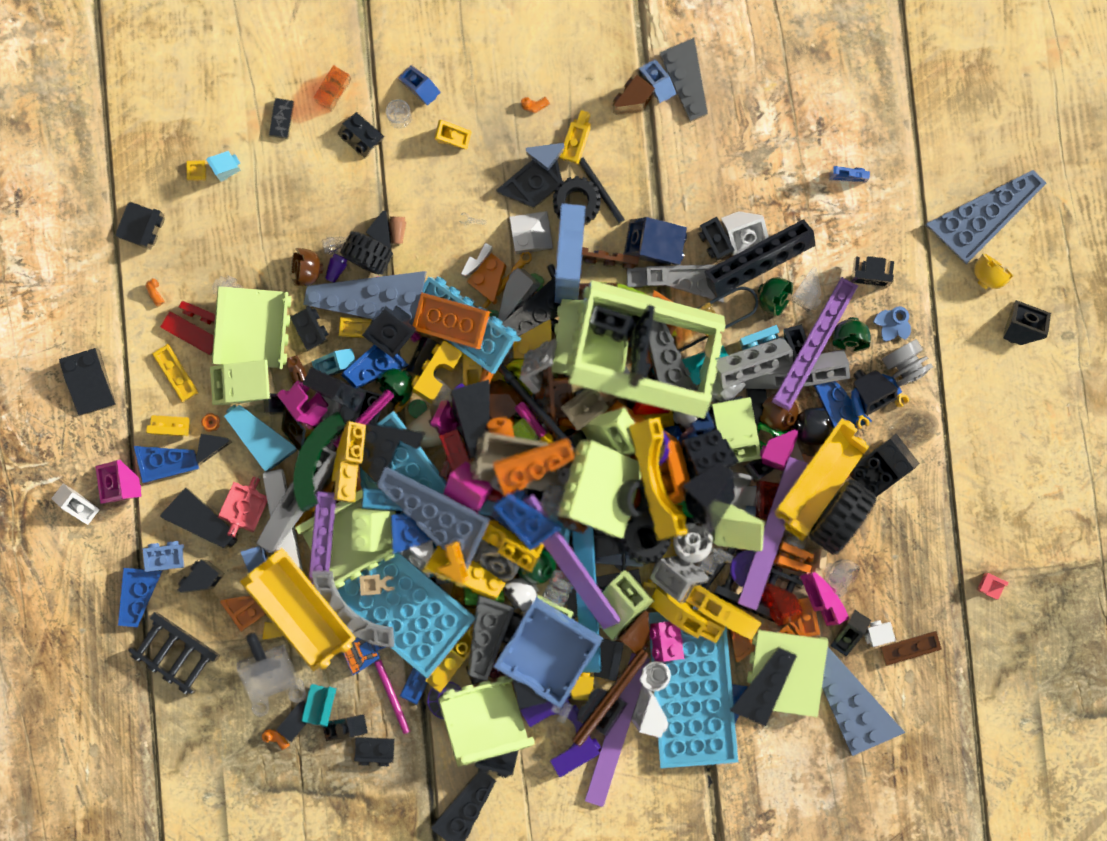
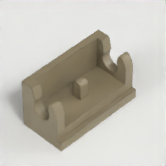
[561,388,609,431]

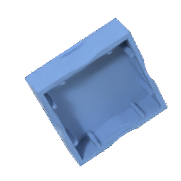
[555,204,585,303]
[494,597,603,708]

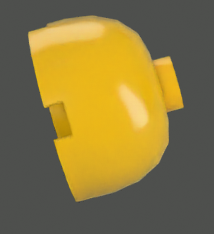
[974,253,1014,289]

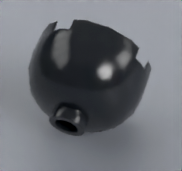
[793,407,829,446]

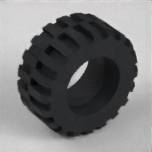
[809,479,877,555]

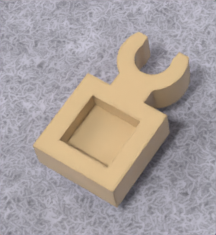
[807,548,827,578]
[360,575,395,596]

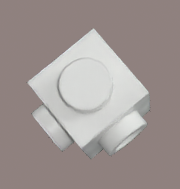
[864,620,896,647]

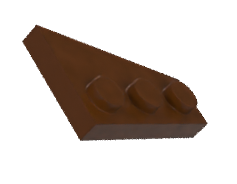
[581,247,639,269]

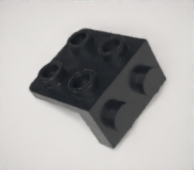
[116,202,165,250]
[576,688,628,736]

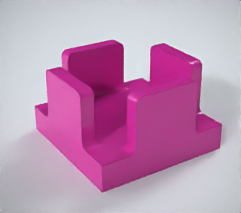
[277,381,329,427]

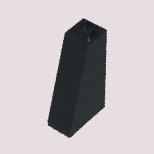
[450,379,490,459]
[160,487,239,549]

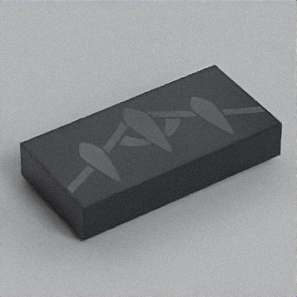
[269,98,294,139]

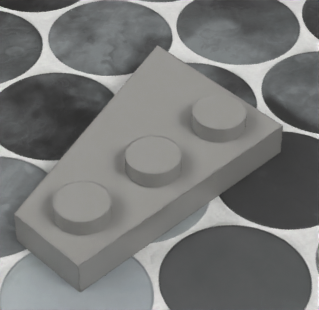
[666,265,724,303]

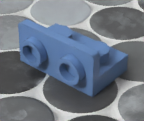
[143,541,184,572]

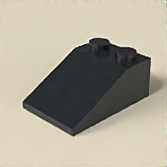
[59,348,116,416]

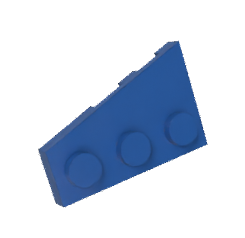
[341,345,408,389]
[134,446,200,483]
[118,568,162,627]

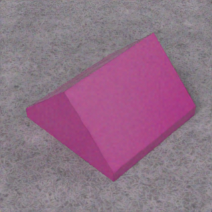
[443,462,494,512]

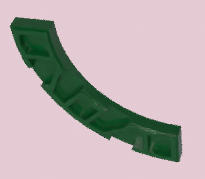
[293,411,346,512]

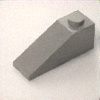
[498,268,541,322]

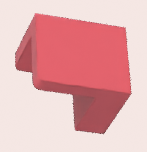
[977,573,1009,599]

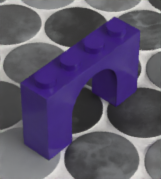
[520,694,601,778]

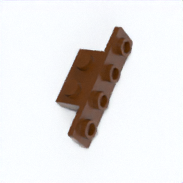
[543,366,573,440]

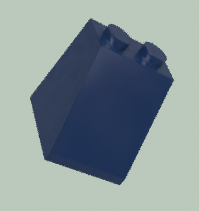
[624,217,687,266]

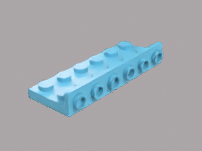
[423,276,521,374]

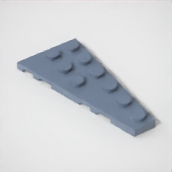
[925,170,1047,264]
[303,271,427,326]
[377,467,490,570]
[822,647,905,756]

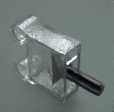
[236,632,306,717]

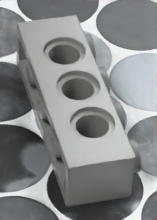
[715,337,793,389]

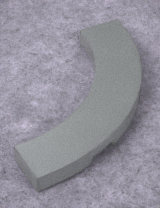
[312,571,394,647]

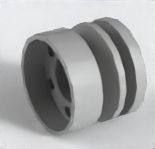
[882,339,933,387]

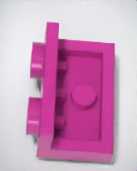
[649,621,684,662]

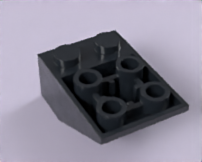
[849,434,920,497]

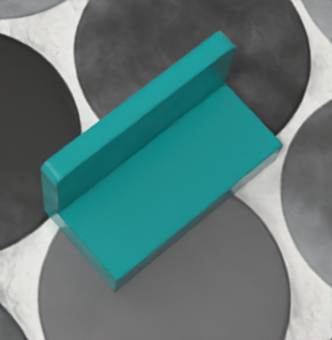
[301,684,337,727]

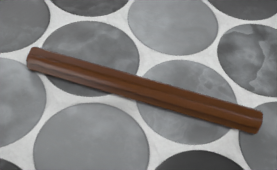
[572,649,649,747]

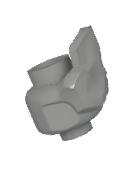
[710,378,746,403]

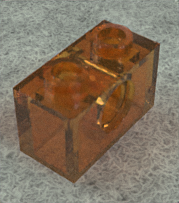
[313,65,351,111]

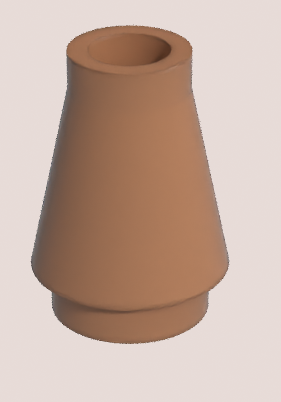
[388,217,407,244]

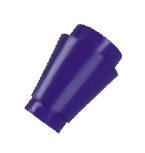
[325,253,348,283]

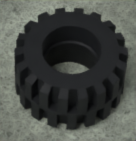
[553,176,601,225]
[340,231,393,275]
[621,513,671,564]

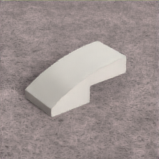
[461,243,493,278]

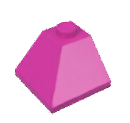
[95,460,142,504]

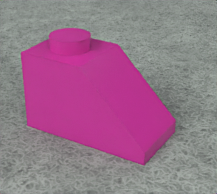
[760,430,798,471]

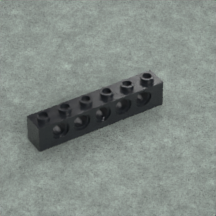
[705,219,816,298]

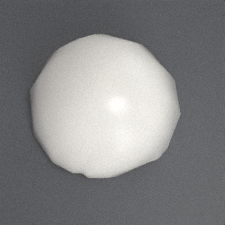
[640,661,671,691]

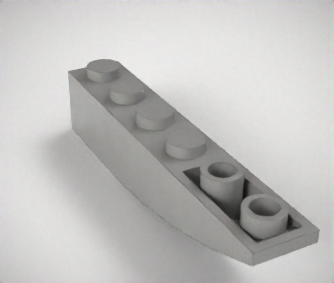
[744,349,850,389]
[257,446,336,554]

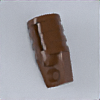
[287,355,307,386]

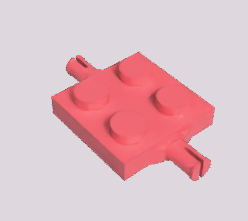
[218,477,267,538]

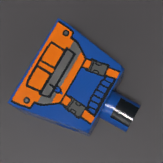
[344,637,385,675]

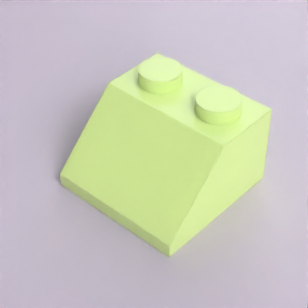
[352,507,396,552]

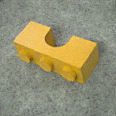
[411,340,463,404]

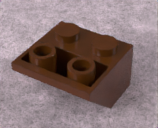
[612,75,655,115]

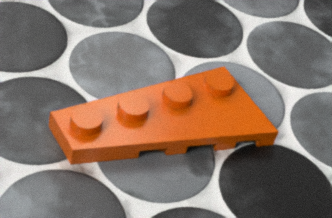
[493,438,575,496]

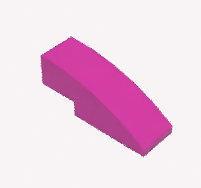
[800,572,849,626]

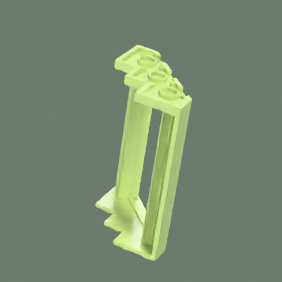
[566,280,725,418]

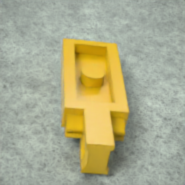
[560,110,591,164]

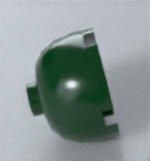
[758,277,793,316]
[832,317,871,351]
[375,368,413,407]
[517,547,556,584]

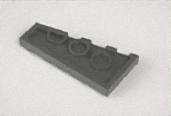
[660,38,708,122]
[648,320,698,391]
[468,595,515,681]

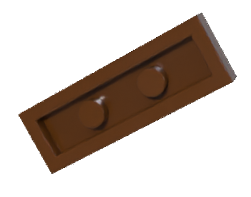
[880,631,942,666]

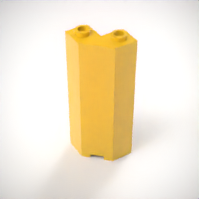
[774,419,869,541]
[239,548,356,672]

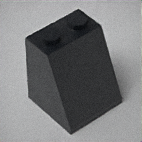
[683,461,735,533]

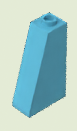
[224,405,298,472]

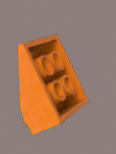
[630,440,690,513]

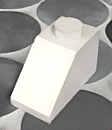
[51,483,99,525]

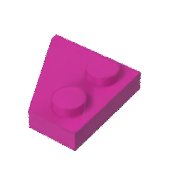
[430,400,460,435]

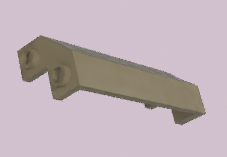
[470,432,577,495]

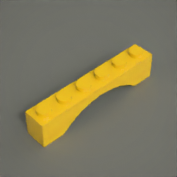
[630,418,688,540]

